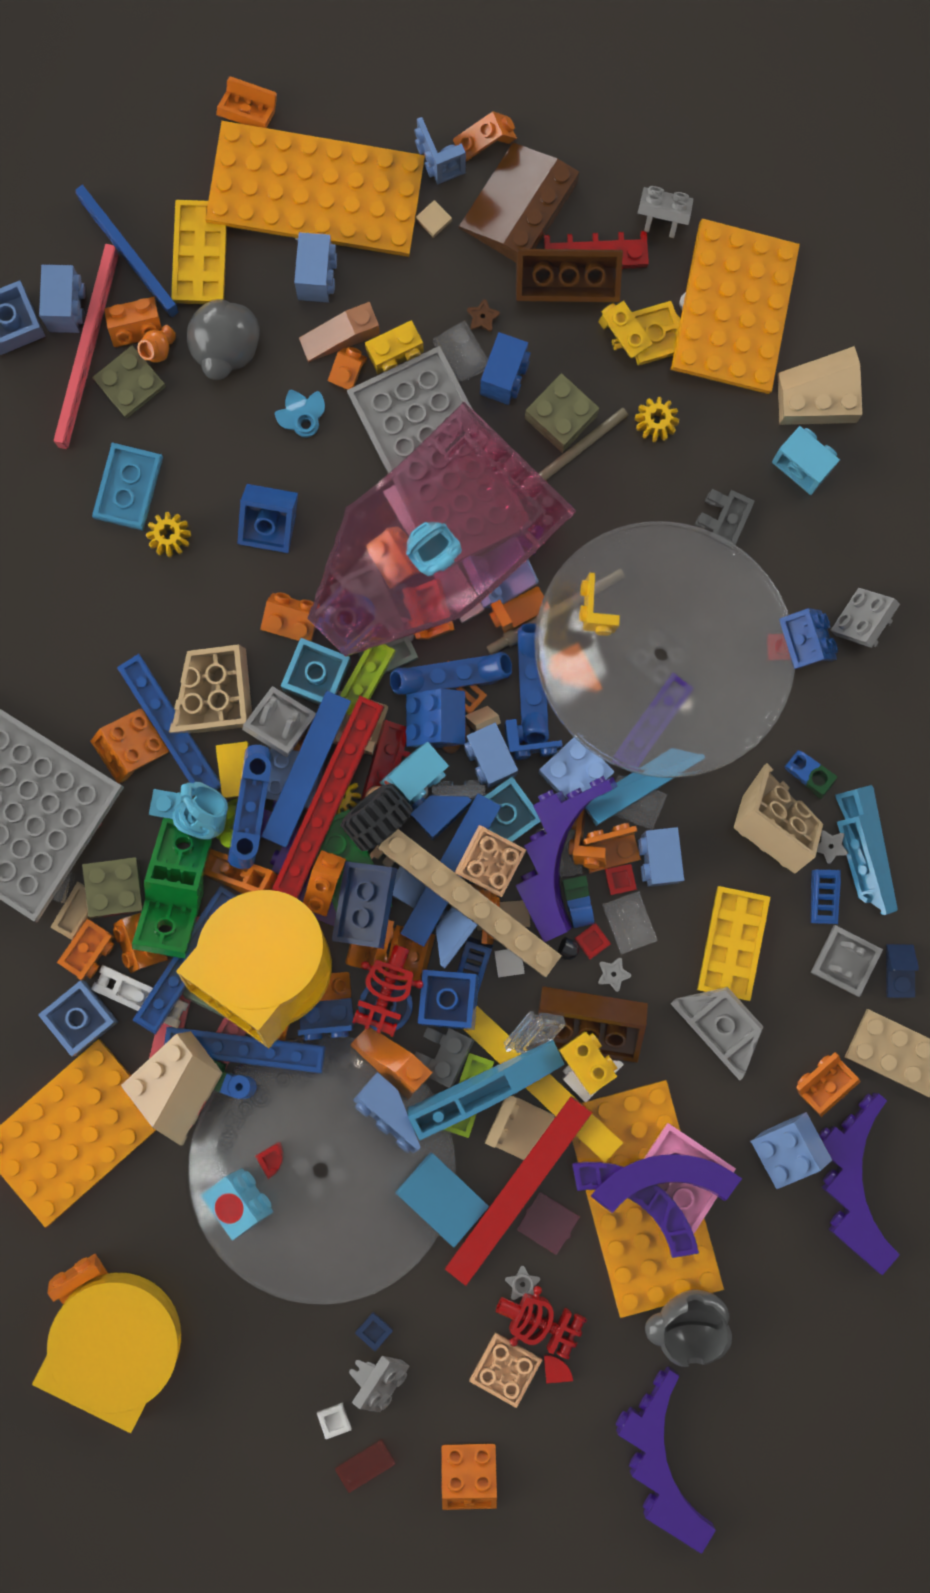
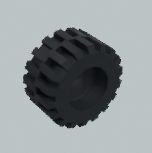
[340,783,413,851]

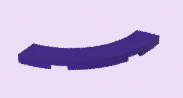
[591,1154,742,1213]
[572,1162,699,1258]

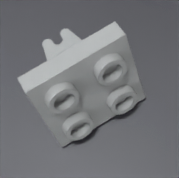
[638,186,694,238]
[830,588,900,648]
[242,686,316,757]
[810,925,883,997]
[349,1356,410,1412]

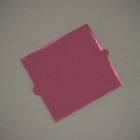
[517,1192,580,1255]

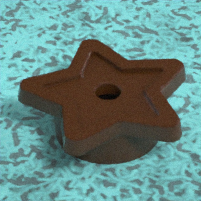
[467,299,500,332]

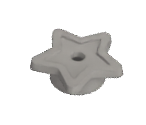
[817,830,848,864]
[598,957,632,992]
[505,1266,540,1300]

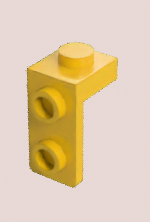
[598,300,652,358]
[579,572,620,636]

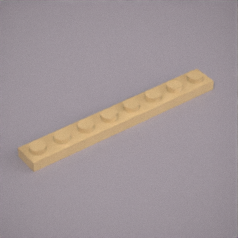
[376,829,562,977]

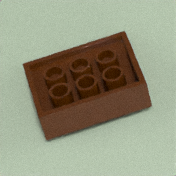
[459,143,579,263]

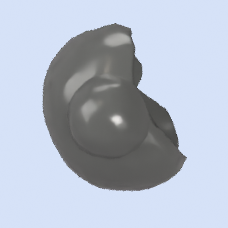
[187,299,260,380]
[645,1290,732,1367]

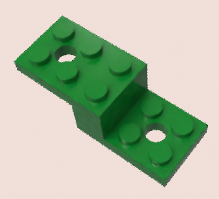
[132,817,214,959]

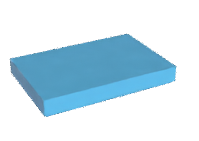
[92,442,163,531]
[395,1152,489,1247]

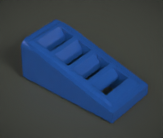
[811,869,841,924]
[457,937,494,992]

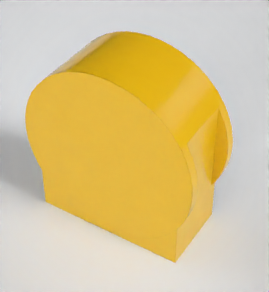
[176,890,332,1048]
[32,1273,181,1433]

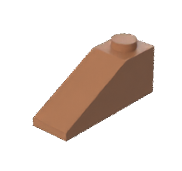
[299,302,380,363]

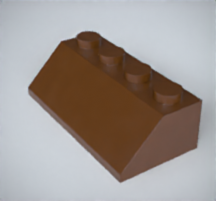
[516,249,623,302]
[533,986,648,1063]

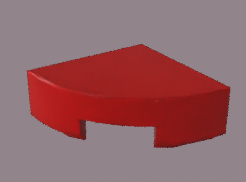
[255,1142,283,1179]
[544,1354,573,1384]

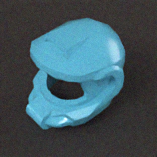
[406,522,462,576]
[172,782,228,840]

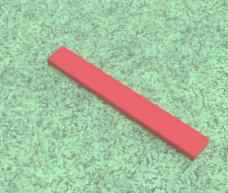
[54,244,119,449]

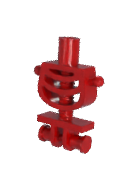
[352,944,423,1037]
[496,1286,587,1359]

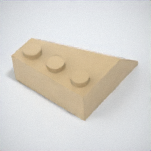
[778,346,862,425]
[169,645,252,733]
[734,763,823,874]
[121,1031,222,1145]

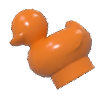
[137,325,176,362]

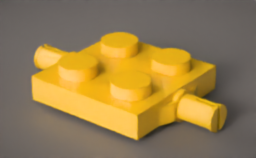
[612,301,680,366]

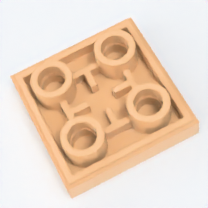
[454,825,526,897]
[469,1332,542,1408]

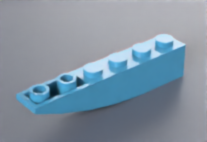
[407,1040,564,1141]

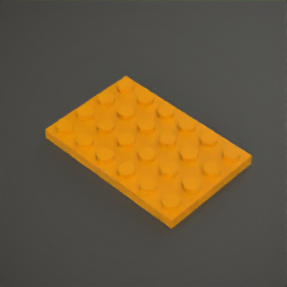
[671,218,800,394]
[0,1039,157,1228]

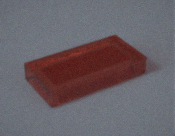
[335,1439,396,1493]

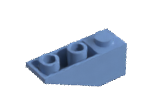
[353,1072,420,1153]

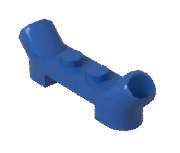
[518,623,549,744]
[390,652,512,694]
[228,745,272,869]

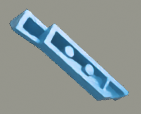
[585,749,706,826]
[835,785,898,915]

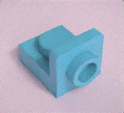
[149,789,183,819]

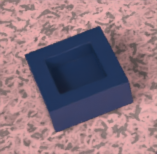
[355,1312,393,1351]

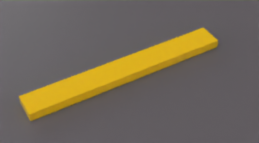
[463,1006,623,1162]

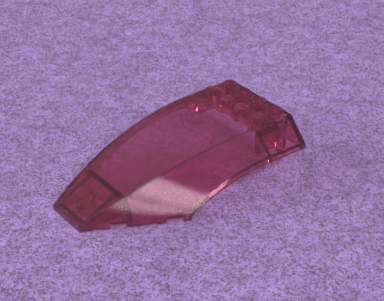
[307,402,576,657]

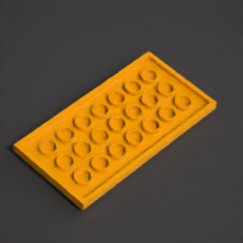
[205,121,425,257]
[572,1080,724,1318]

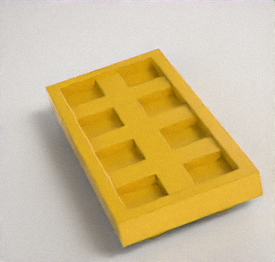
[171,200,227,304]
[697,886,770,1001]

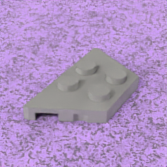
[671,987,764,1080]

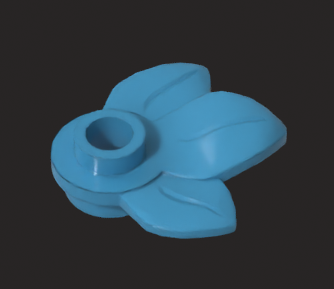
[275,390,325,437]

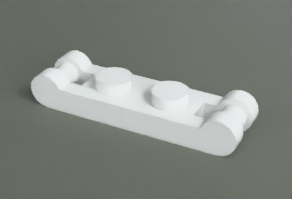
[91,965,189,1028]

